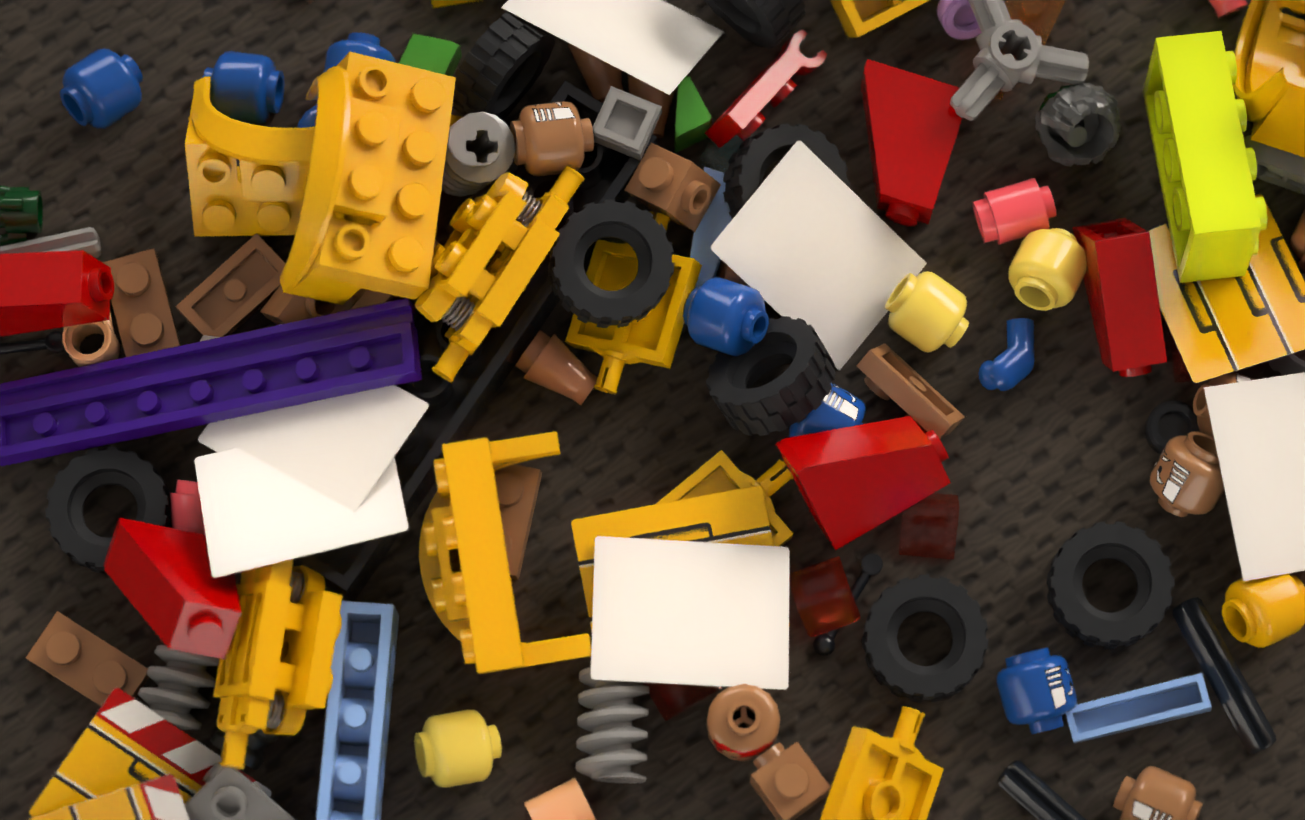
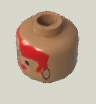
[706,684,781,761]

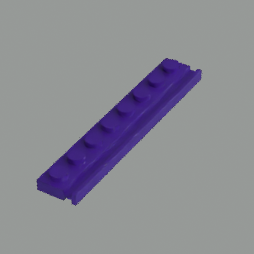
[0,298,422,466]

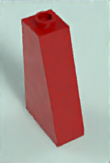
[0,250,115,337]

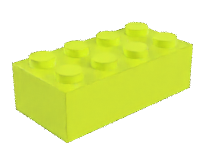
[1143,31,1267,283]

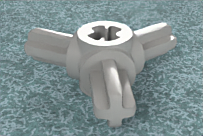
[950,0,1089,121]

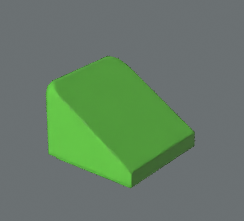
[399,34,462,76]
[674,76,712,153]

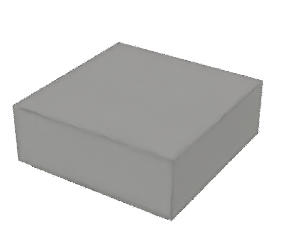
[592,86,662,161]

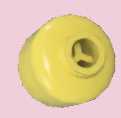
[1008,228,1087,311]
[885,271,969,353]
[414,709,502,788]

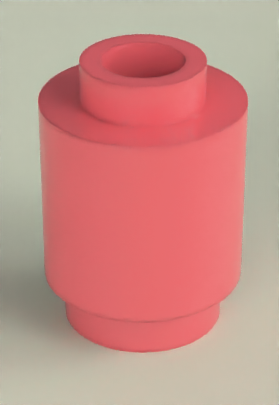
[972,178,1057,245]

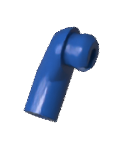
[979,318,1035,391]

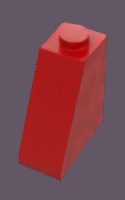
[861,59,963,226]
[1072,218,1167,377]
[776,416,951,550]
[103,517,241,659]

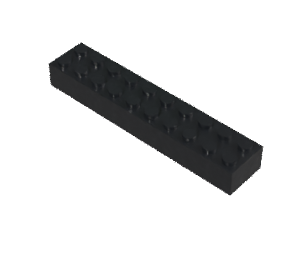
[293,80,657,602]

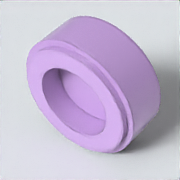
[937,0,982,40]

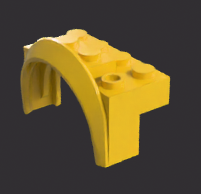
[1233,0,1305,158]
[279,51,456,305]
[185,77,373,237]
[419,431,591,674]

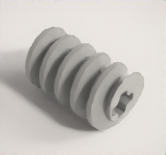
[441,111,515,197]
[138,645,220,731]
[576,667,649,783]

